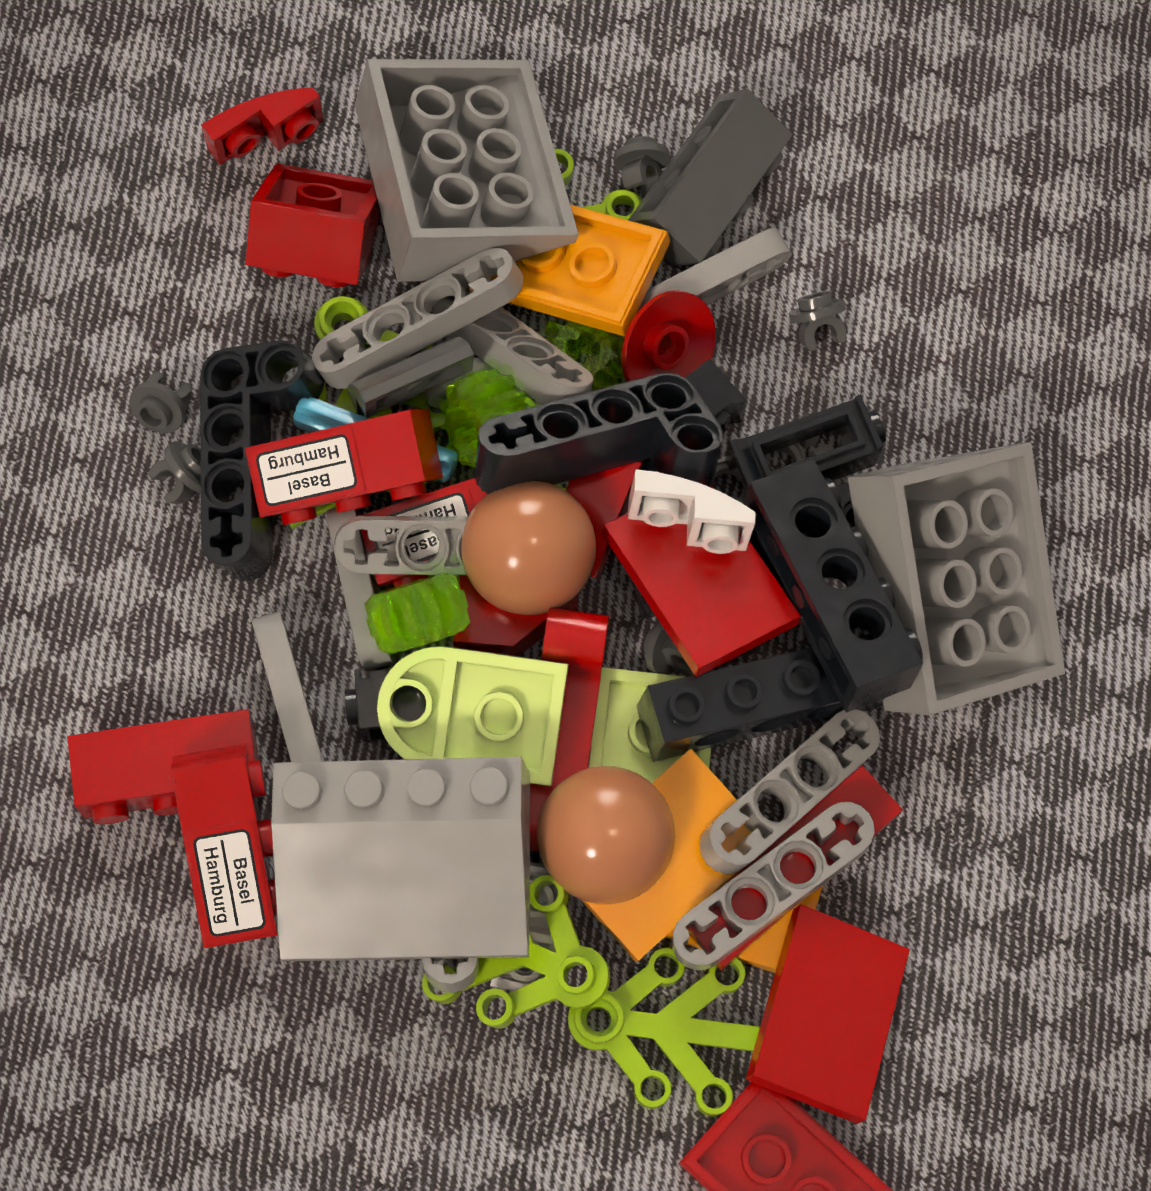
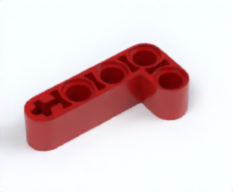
[530,608,609,853]

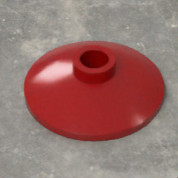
[621,290,716,382]

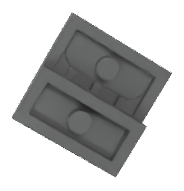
[347,336,474,418]

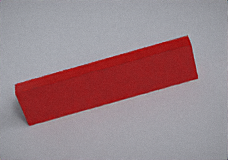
[687,765,903,971]

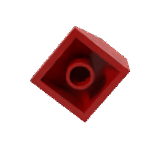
[245,163,380,287]

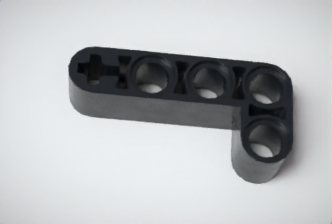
[200,340,325,581]
[474,373,723,494]

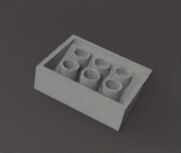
[355,59,579,282]
[848,442,1065,716]
[271,757,530,962]

